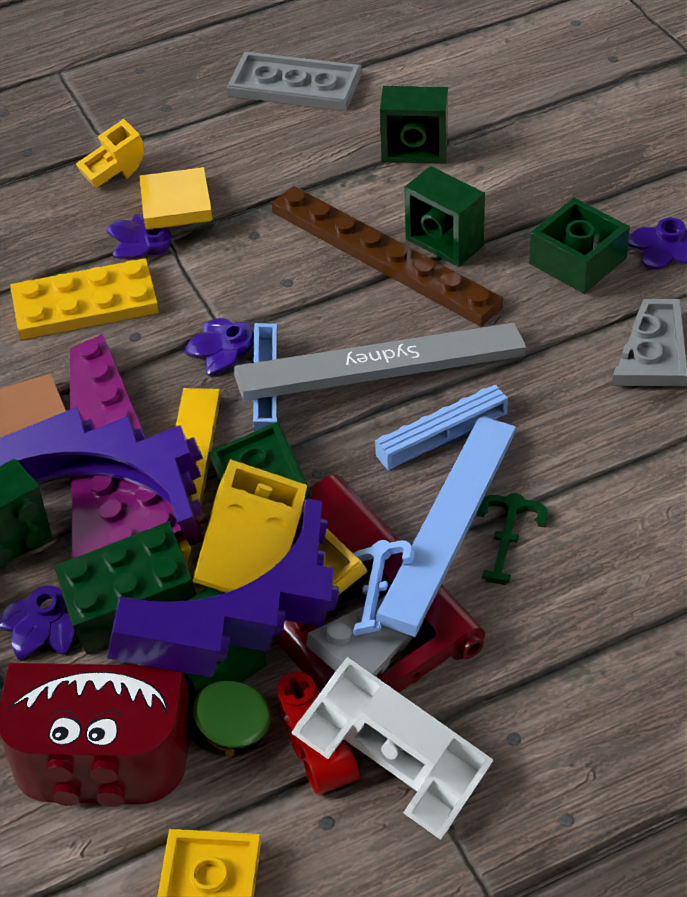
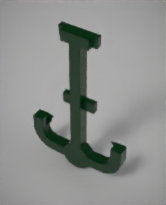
[477,493,548,585]

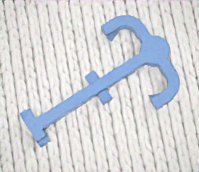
[353,540,415,636]

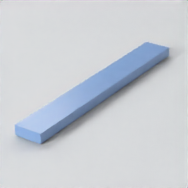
[376,416,516,637]

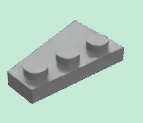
[612,299,687,386]
[306,597,426,676]

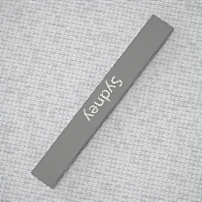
[234,323,526,401]

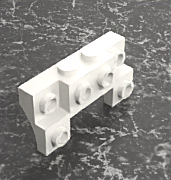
[292,657,493,840]

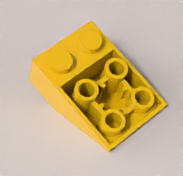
[193,459,307,592]

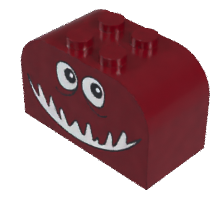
[0,663,193,807]

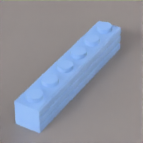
[253,323,277,432]
[375,385,508,471]

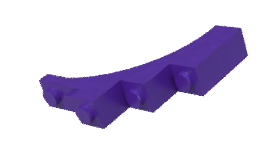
[0,407,207,546]
[107,499,339,677]

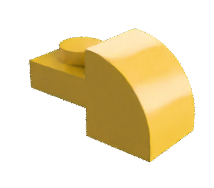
[76,119,144,189]

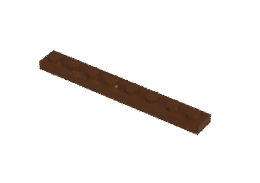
[271,186,503,327]

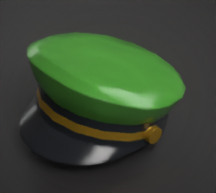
[191,681,272,756]

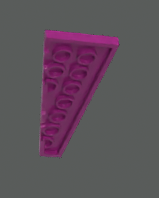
[70,334,186,558]

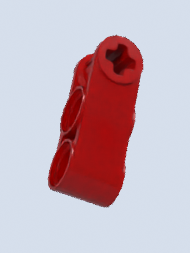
[277,672,360,796]

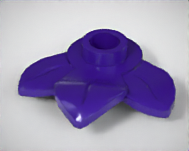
[106,214,172,259]
[628,217,687,269]
[185,318,254,376]
[0,585,76,661]

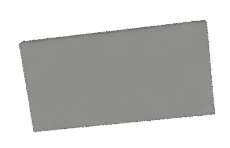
[226,52,362,111]

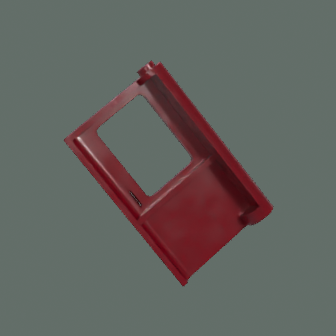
[273,474,485,693]

